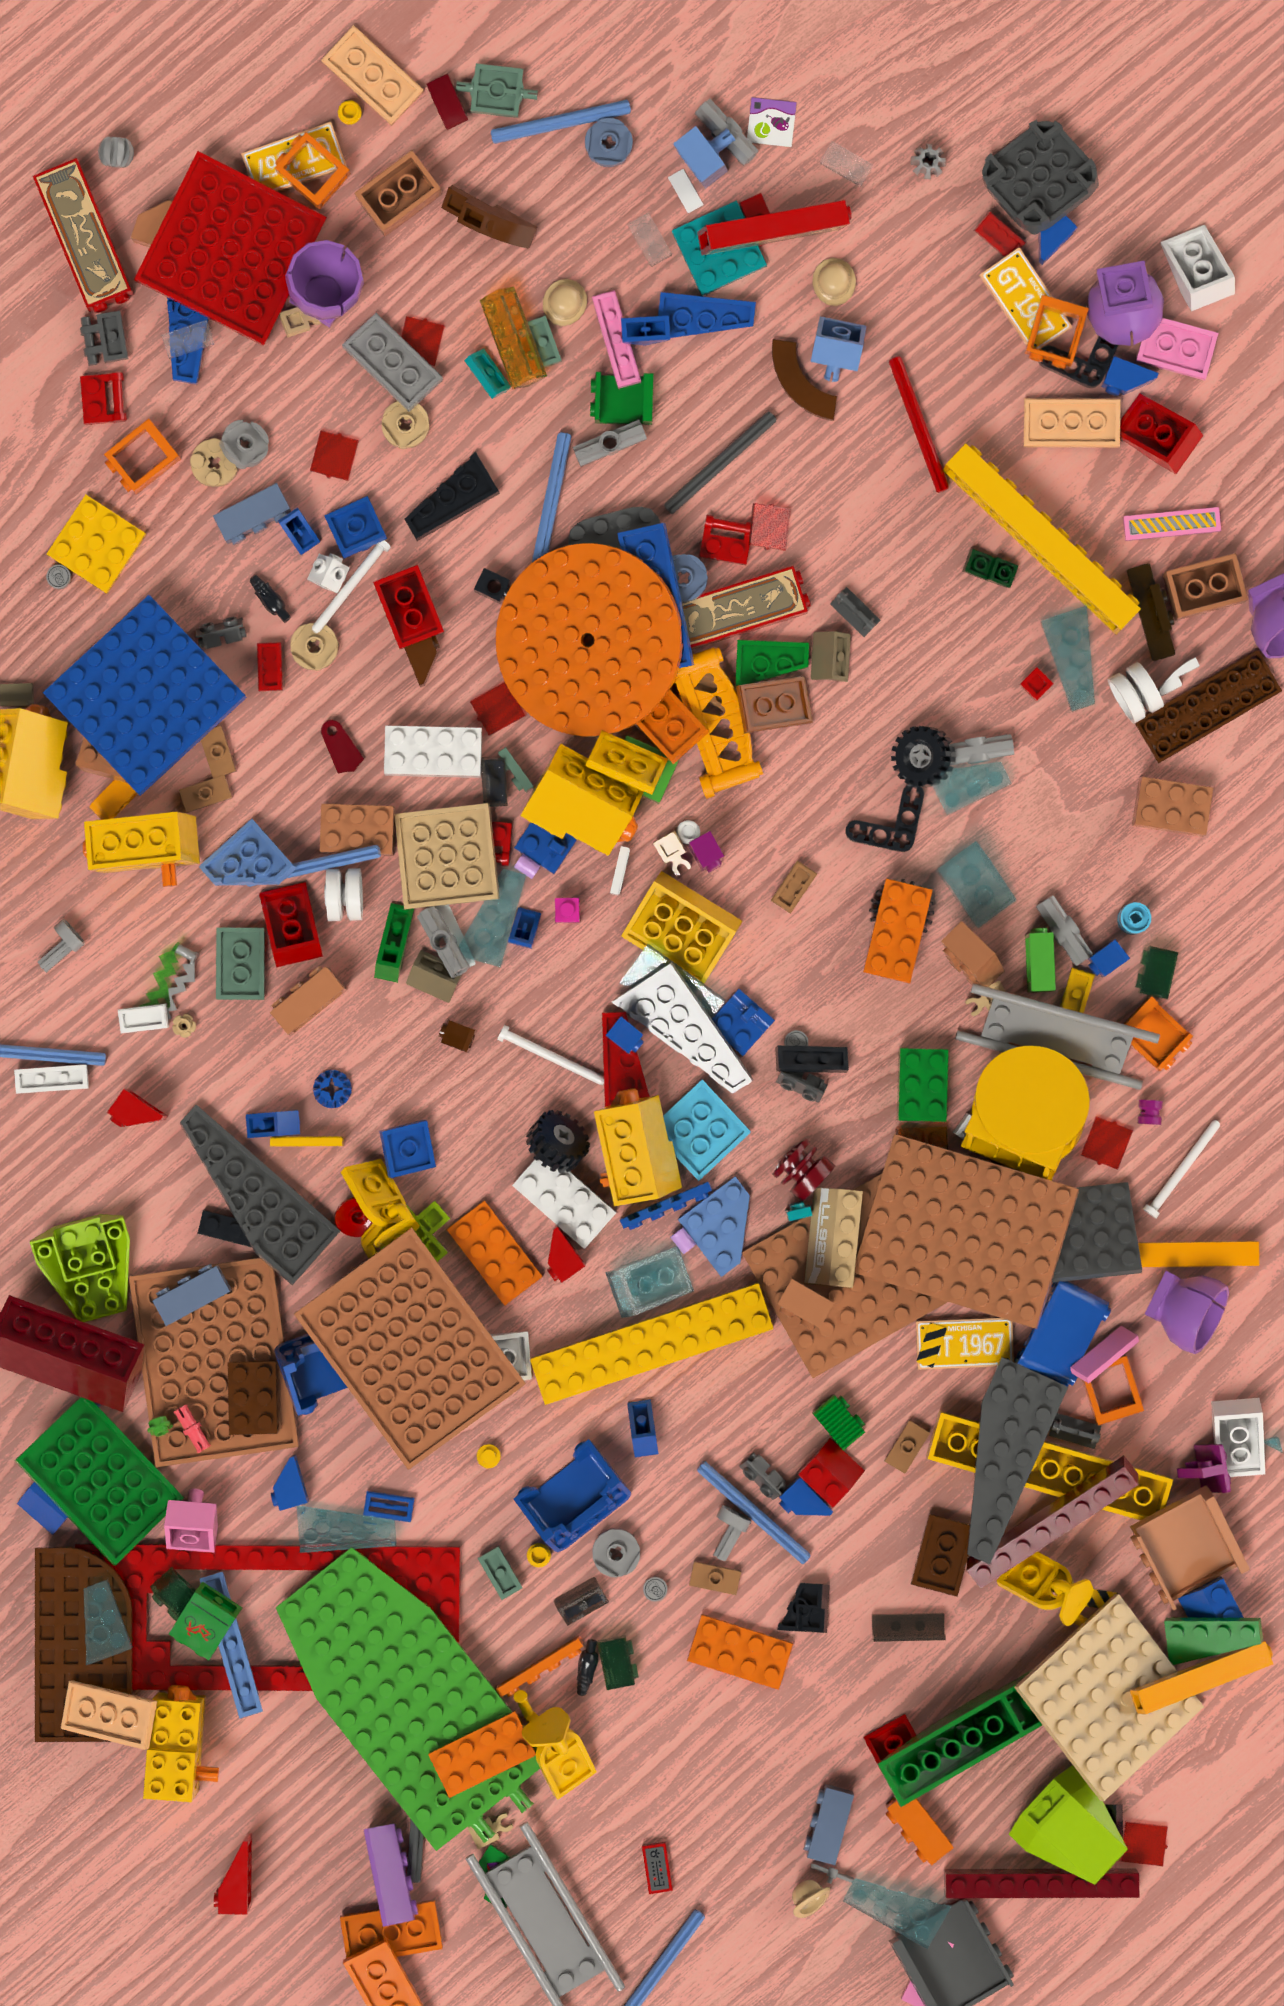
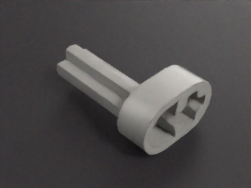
[37,919,85,973]
[713,1505,752,1561]

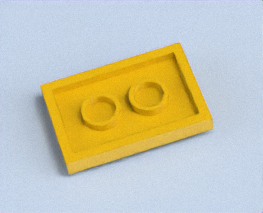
[586,731,668,795]

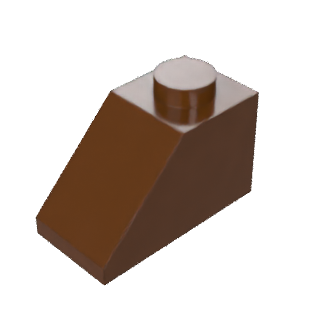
[404,636,440,688]
[438,1020,477,1053]

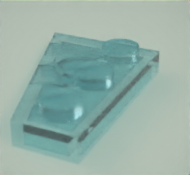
[932,762,1012,816]
[84,1579,133,1666]

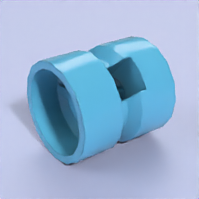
[1117,902,1151,935]

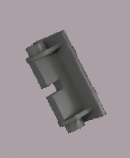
[830,587,881,637]
[196,617,247,649]
[776,1071,828,1103]
[1049,1413,1101,1449]
[739,1452,788,1500]

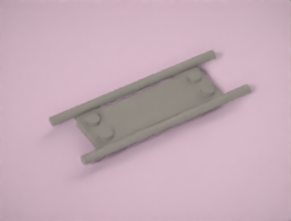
[955,983,1160,1090]
[465,1821,625,2006]

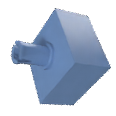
[673,126,736,189]
[811,316,867,382]

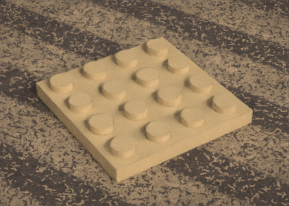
[394,803,500,910]

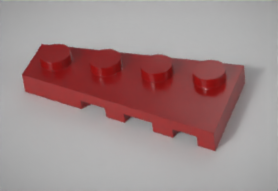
[602,1012,650,1107]

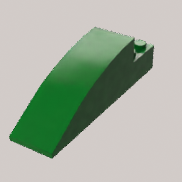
[877,1670,1042,1807]

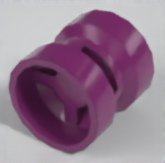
[1137,1100,1163,1125]

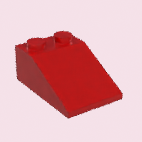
[1120,393,1203,474]
[373,565,444,649]
[259,882,323,968]
[214,1833,252,1915]

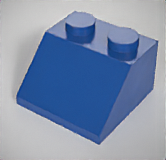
[17,1482,68,1535]
[1178,1576,1244,1618]

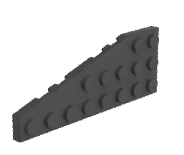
[180,1105,340,1286]
[967,1357,1068,1565]

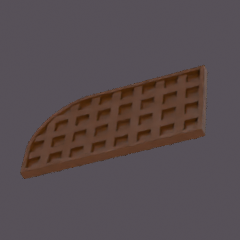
[35,1547,133,1742]

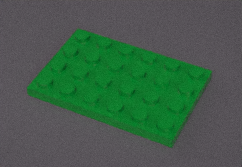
[14,1397,184,1566]

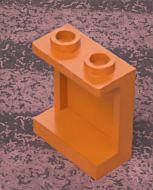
[1124,996,1193,1071]

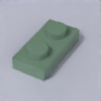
[523,316,562,370]
[498,747,534,793]
[478,1546,523,1600]

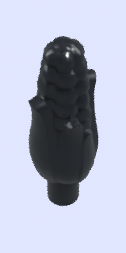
[250,575,291,623]
[576,1639,598,1696]

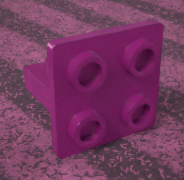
[1177,1444,1231,1493]

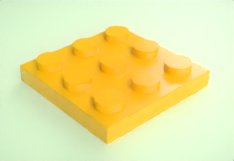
[47,494,147,594]

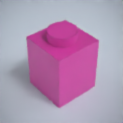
[555,898,580,923]

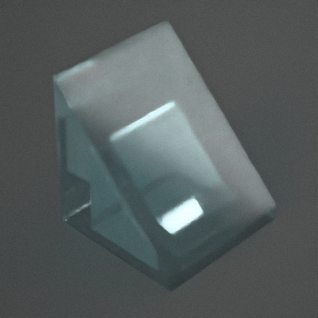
[1264,1436,1283,1453]

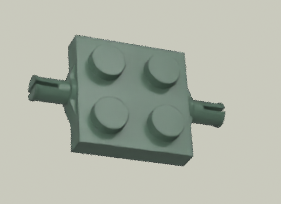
[456,63,538,118]

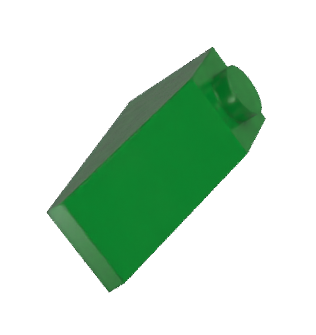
[374,903,414,983]

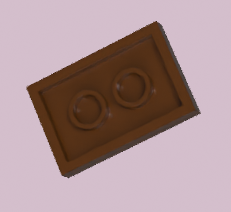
[227,1361,278,1435]
[910,1514,970,1597]

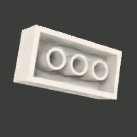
[384,726,482,778]
[512,1160,616,1249]

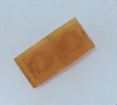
[895,1127,948,1150]

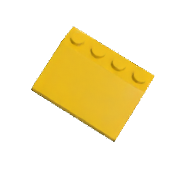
[621,871,743,986]

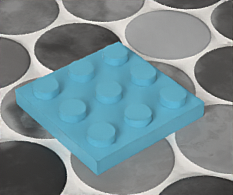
[663,1079,751,1181]

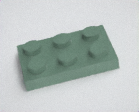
[216,928,265,1000]

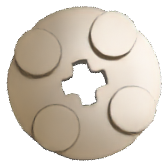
[382,401,429,449]
[190,438,238,487]
[291,622,339,671]

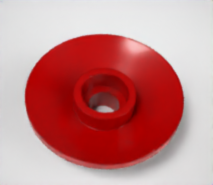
[335,1197,373,1237]

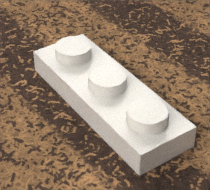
[14,1065,89,1094]

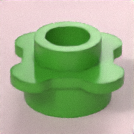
[147,1416,173,1437]

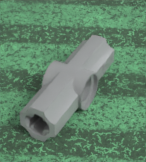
[695,99,759,166]
[573,420,647,467]
[949,734,1014,765]
[1036,895,1093,966]
[417,906,470,978]

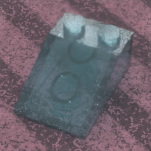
[936,841,1016,928]
[606,1246,694,1318]

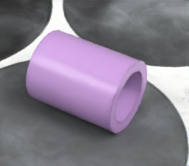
[514,854,541,879]
[670,1227,696,1254]

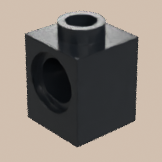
[474,568,511,604]

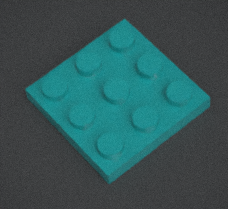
[672,200,767,297]

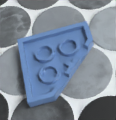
[199,819,297,886]
[678,1176,750,1277]

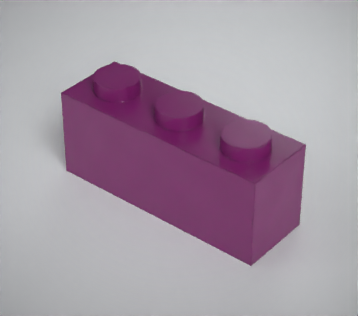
[688,831,724,873]

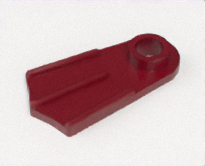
[321,720,364,774]

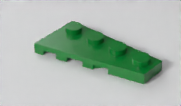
[1164,1617,1263,1665]

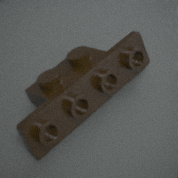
[1127,564,1175,661]

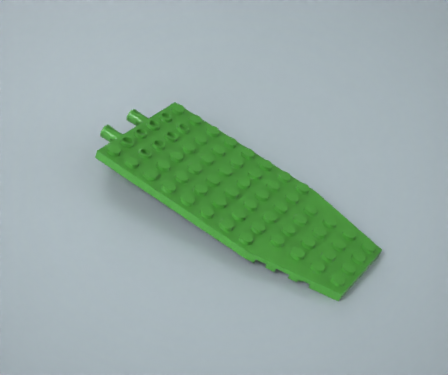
[276,1547,540,1851]

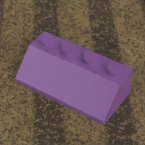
[363,1824,418,1926]

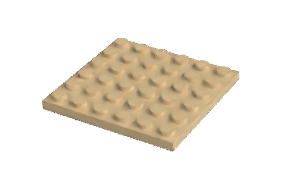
[1014,1594,1204,1801]

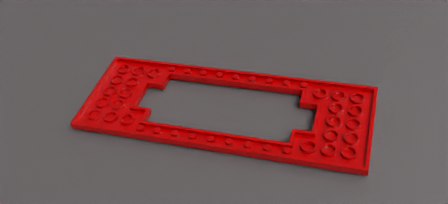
[75,1543,460,1691]

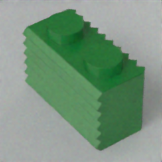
[812,1394,866,1451]

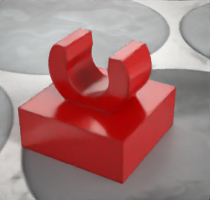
[1019,667,1054,701]

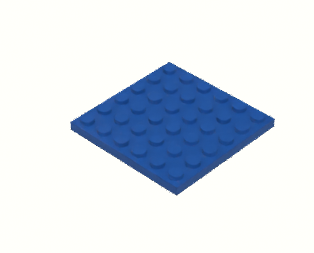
[43,595,247,796]

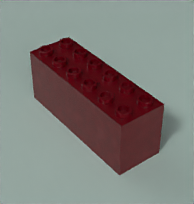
[0,1295,145,1412]

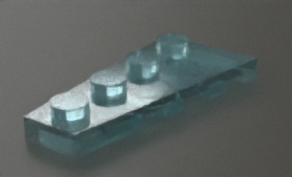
[1040,606,1095,712]
[459,869,526,968]
[620,944,726,1019]
[296,1506,397,1553]
[843,1878,951,1949]

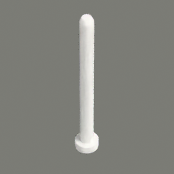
[312,540,391,633]
[497,1025,604,1085]
[1143,1120,1220,1219]

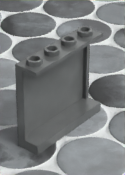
[889,1898,1014,2006]

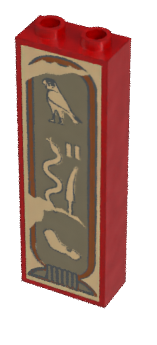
[33,158,134,313]
[697,200,852,255]
[682,566,811,650]

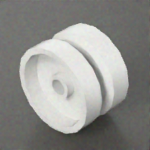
[1107,662,1164,724]
[324,868,363,921]

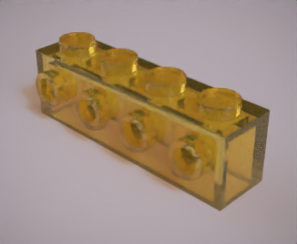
[480,287,547,390]

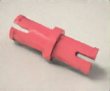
[174,1404,211,1453]

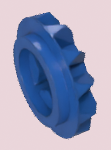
[313,1070,352,1108]

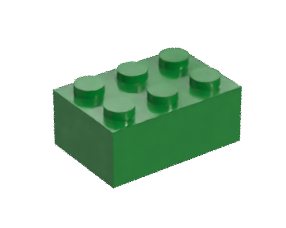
[897,1048,948,1122]

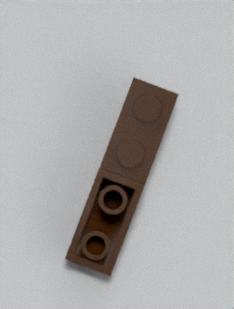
[441,185,537,249]

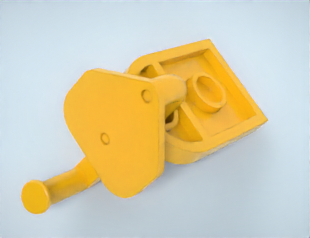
[341,1159,420,1259]
[996,1551,1093,1627]
[514,1690,597,1800]

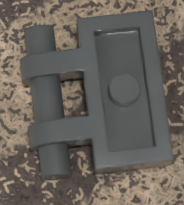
[80,311,129,366]

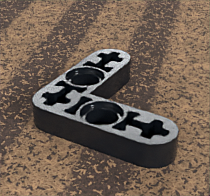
[1038,336,1118,388]
[845,784,924,852]

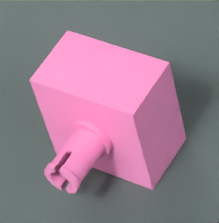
[164,1489,218,1553]

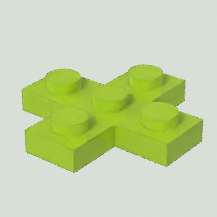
[381,1201,451,1262]

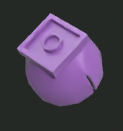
[285,240,364,328]
[1087,261,1164,346]
[1248,573,1284,658]
[1145,1271,1229,1354]

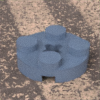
[585,118,633,167]
[672,554,708,603]

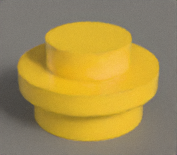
[338,100,362,125]
[477,1444,501,1468]
[527,1543,551,1567]

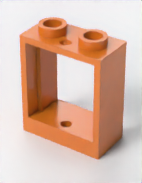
[275,132,351,210]
[1025,295,1089,369]
[104,419,181,495]
[1082,1355,1144,1425]

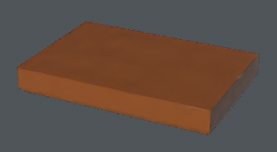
[736,676,813,734]

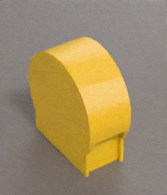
[961,1046,1090,1181]

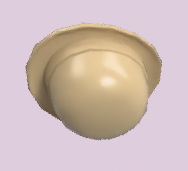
[812,258,856,306]
[543,279,587,326]
[792,1880,830,1918]

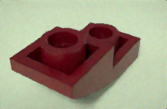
[426,73,468,130]

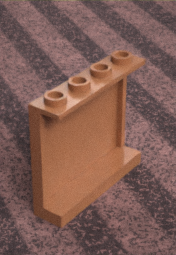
[1130,1485,1250,1611]

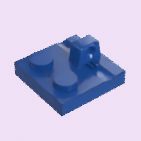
[325,496,387,558]
[514,823,577,874]
[712,989,775,1056]
[379,1120,436,1178]

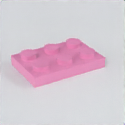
[1136,318,1218,381]

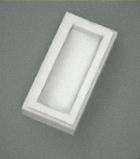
[610,846,630,896]
[118,1003,169,1033]

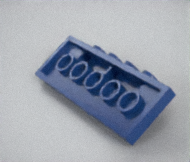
[617,523,694,669]

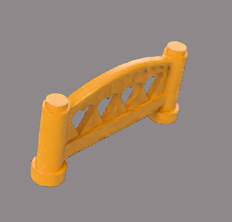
[673,647,763,799]

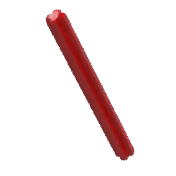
[889,356,949,493]

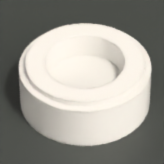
[676,820,700,845]

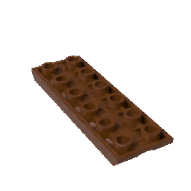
[1135,650,1282,764]

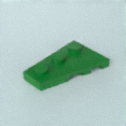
[735,640,809,688]

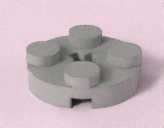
[219,420,269,469]
[592,1529,640,1577]

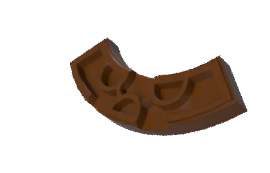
[772,339,837,421]

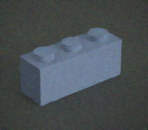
[213,483,291,545]
[153,1264,232,1326]
[803,1784,854,1865]

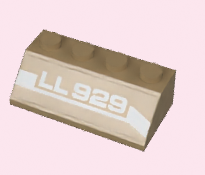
[804,1187,863,1288]

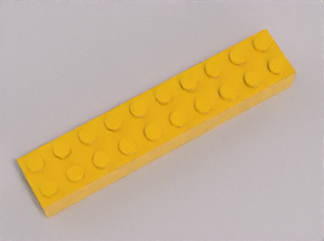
[943,443,1141,635]
[530,1282,774,1405]
[926,1411,1173,1521]

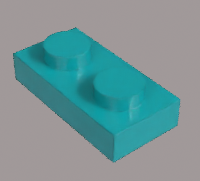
[464,348,511,399]
[785,1202,813,1221]

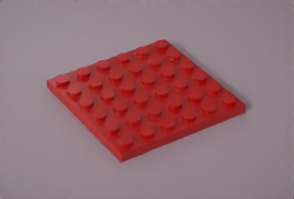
[134,151,327,346]

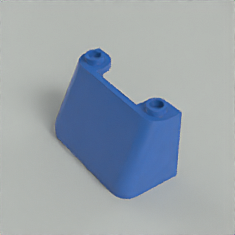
[1014,1281,1111,1387]
[274,1334,348,1416]
[513,1439,631,1552]

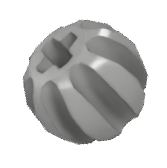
[98,137,134,168]
[910,144,946,180]

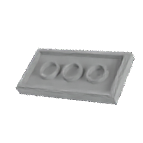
[342,313,443,412]

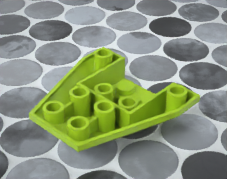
[30,1214,130,1322]
[1009,1765,1128,1885]

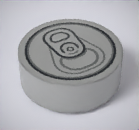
[46,565,71,589]
[784,1030,808,1046]
[643,1576,667,1601]

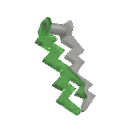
[140,942,199,1019]

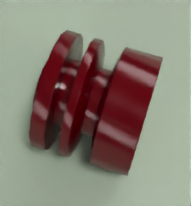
[772,1138,836,1202]

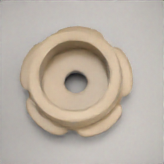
[172,1014,196,1038]

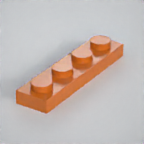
[496,1635,584,1697]

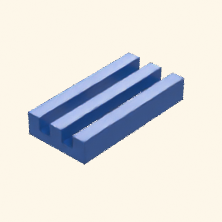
[363,1491,415,1522]

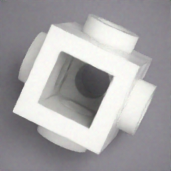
[307,553,349,594]

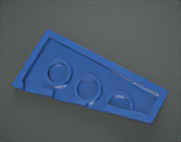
[658,292,756,338]
[167,297,209,385]
[620,1181,712,1230]

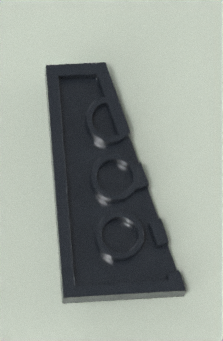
[404,451,500,541]

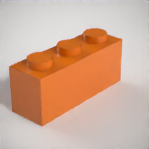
[885,1797,954,1866]

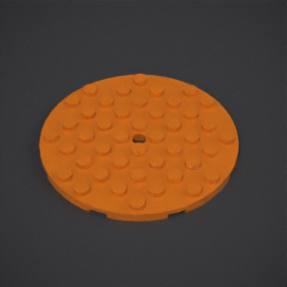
[496,543,683,736]

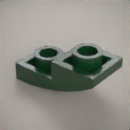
[962,549,1018,588]

